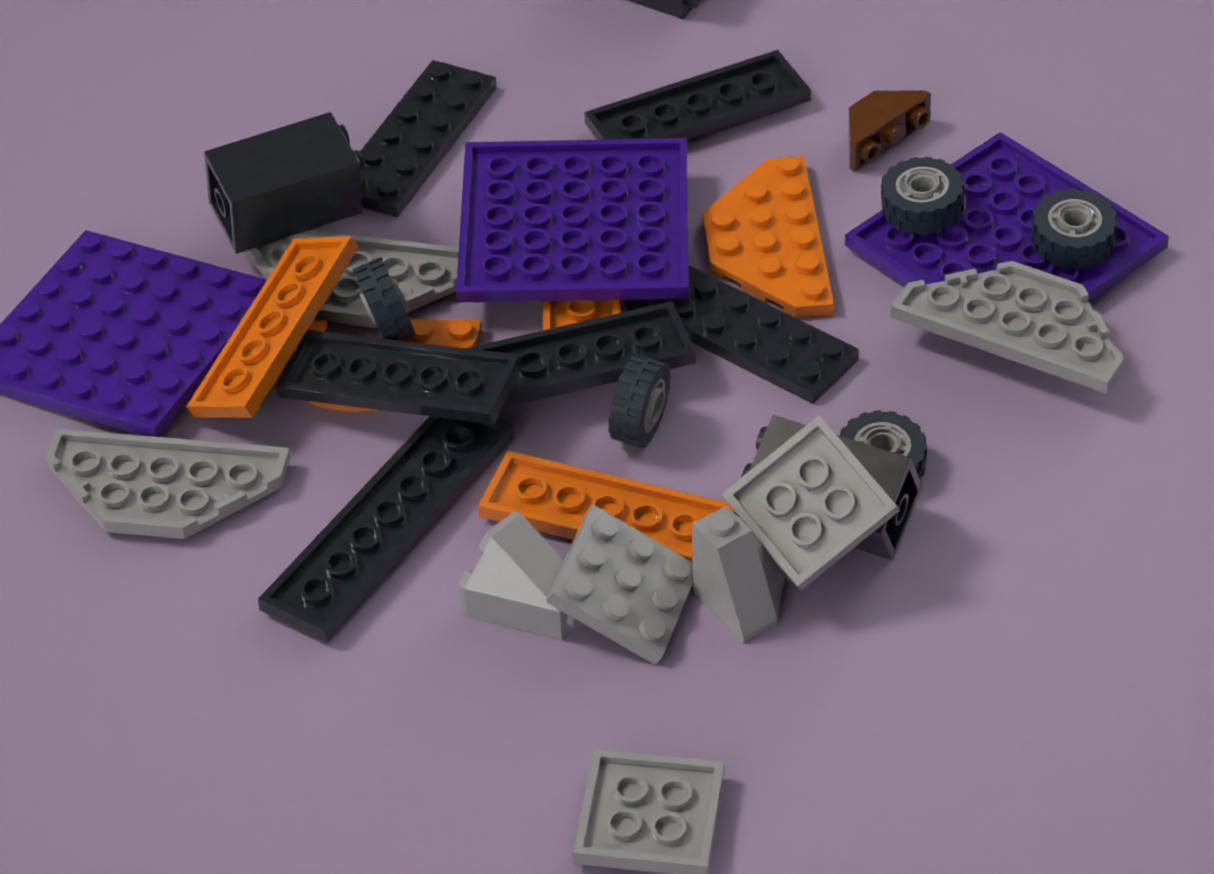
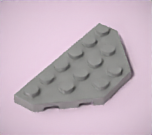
[248,230,459,328]
[890,261,1124,394]
[45,428,291,539]

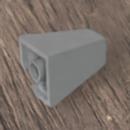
[692,506,785,643]
[458,510,585,640]

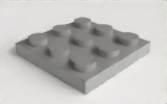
[721,415,900,591]
[546,504,693,665]
[573,749,725,874]

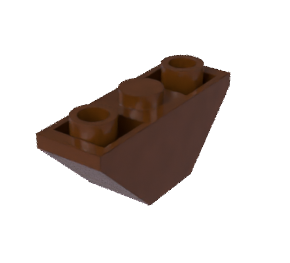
[848,90,931,172]

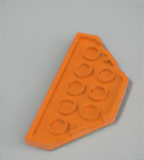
[702,156,834,318]

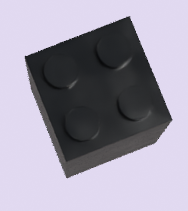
[204,112,366,254]
[741,414,922,561]

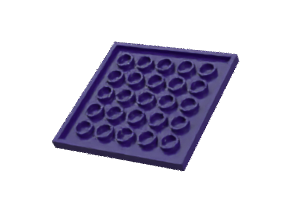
[845,132,1169,303]
[456,138,689,303]
[0,230,267,437]

